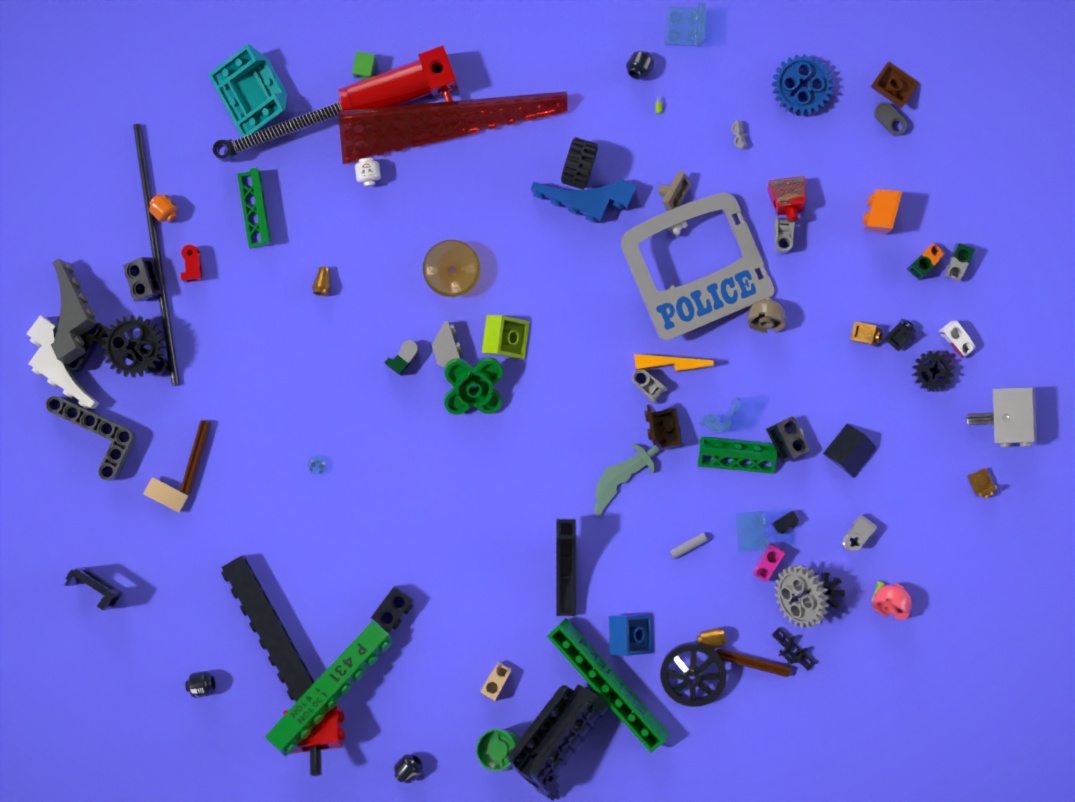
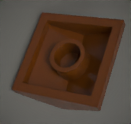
[870,62,919,109]

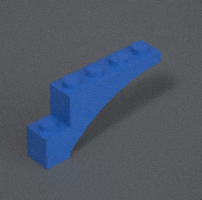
[531,178,637,223]

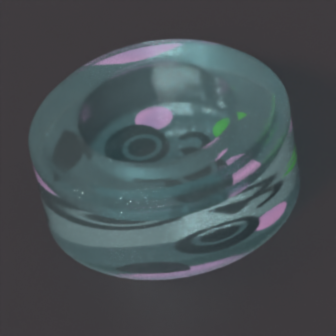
[307,456,327,475]

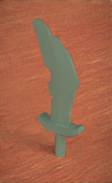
[595,444,660,516]

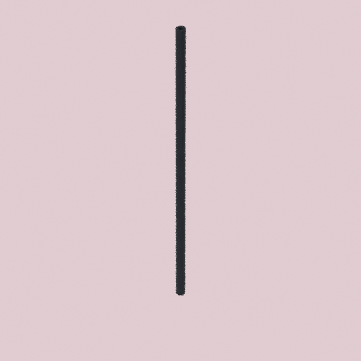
[133,124,180,386]

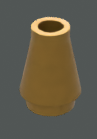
[312,267,330,296]

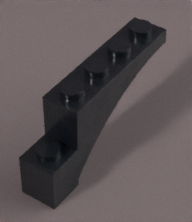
[556,519,576,616]

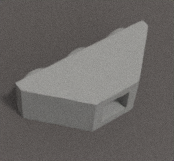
[432,321,462,368]

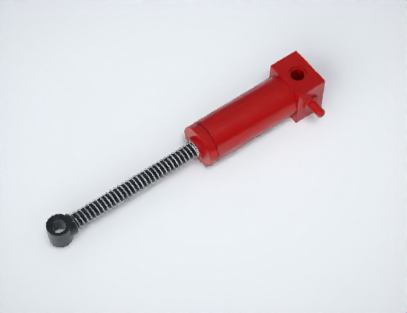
[212,45,458,162]

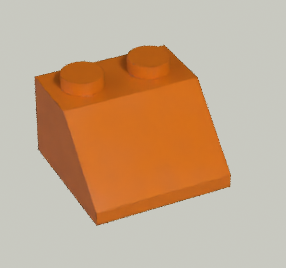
[862,189,902,235]

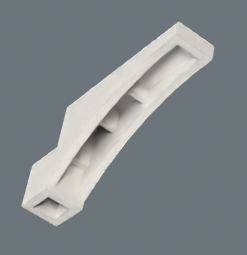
[27,316,99,409]

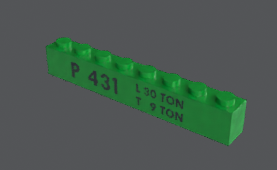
[547,618,670,753]
[264,620,393,757]

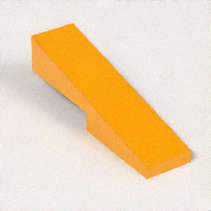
[633,354,714,372]

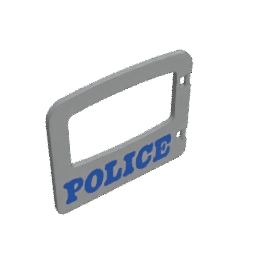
[621,193,774,341]

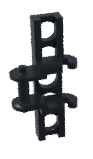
[771,627,815,671]

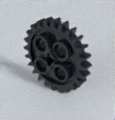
[101,315,166,378]

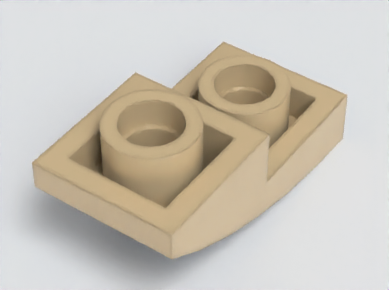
[143,477,188,513]

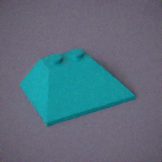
[208,44,287,138]

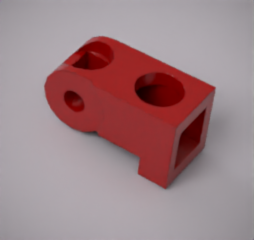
[180,245,203,283]

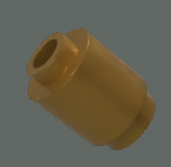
[697,628,726,649]

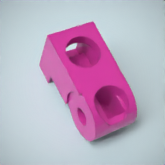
[752,543,785,582]

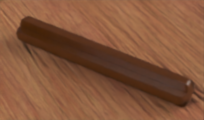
[180,420,211,494]
[716,648,790,677]

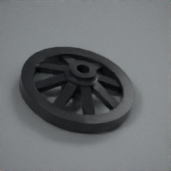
[660,642,727,707]

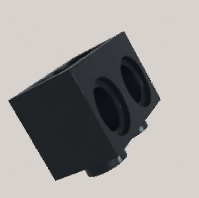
[123,257,163,301]
[766,416,810,463]
[371,586,414,631]

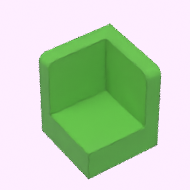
[352,51,376,80]

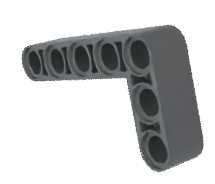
[45,396,136,481]

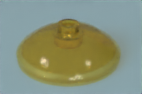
[423,240,480,297]

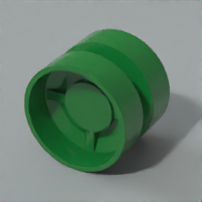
[476,729,520,771]

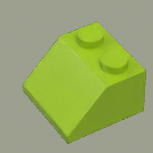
[482,315,530,359]

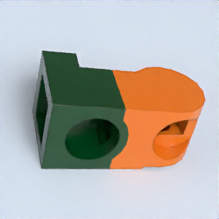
[907,243,944,280]

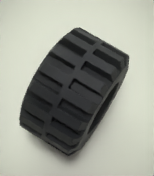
[561,137,598,190]

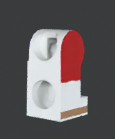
[938,320,976,358]

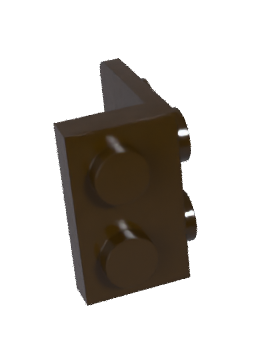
[645,404,683,451]

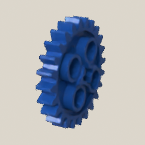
[771,54,834,116]

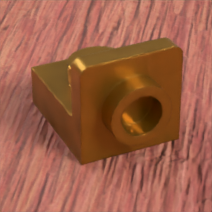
[850,321,882,347]
[967,468,997,499]

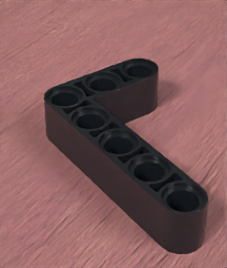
[63,322,169,375]

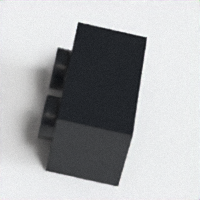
[771,511,799,534]

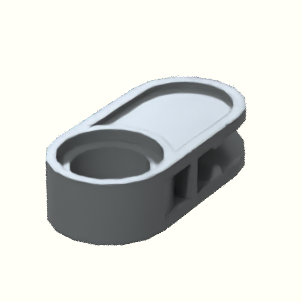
[874,102,907,136]

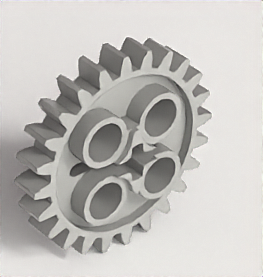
[774,565,829,628]

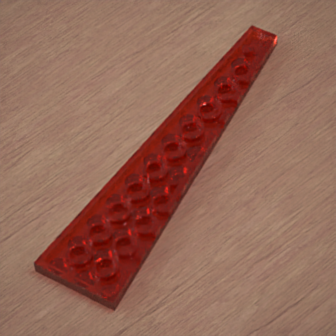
[338,91,568,164]

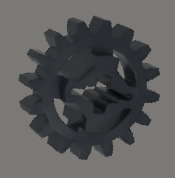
[912,350,955,392]

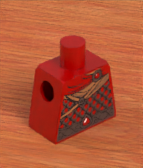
[767,176,805,222]

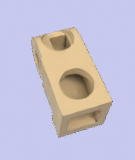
[480,662,512,701]

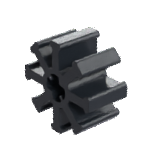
[804,572,845,611]

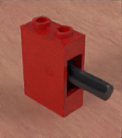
[283,705,345,776]

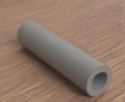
[670,533,708,559]

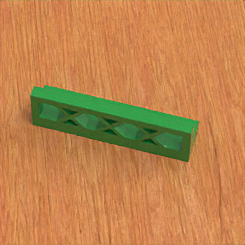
[237,167,272,249]
[697,437,777,474]

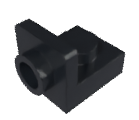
[884,318,916,351]

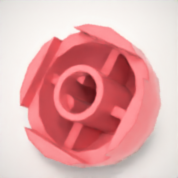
[872,584,912,620]

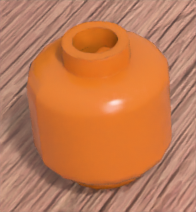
[149,194,178,222]

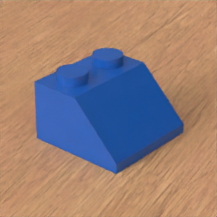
[609,614,653,656]

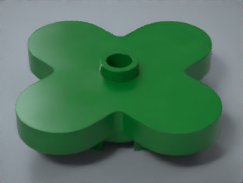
[444,358,503,415]

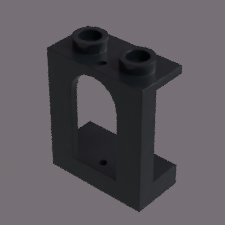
[64,567,123,611]

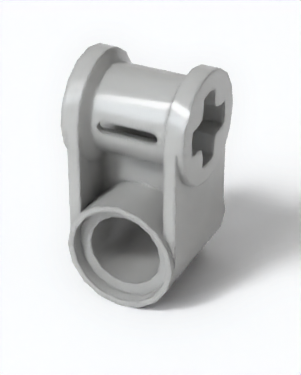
[773,217,795,255]
[631,370,668,404]
[842,514,877,551]

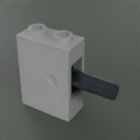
[966,387,1037,447]

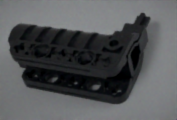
[508,684,609,801]

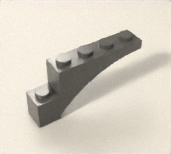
[51,258,97,365]

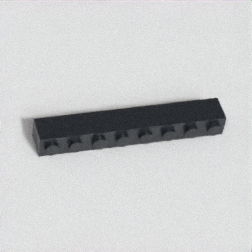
[221,555,315,702]

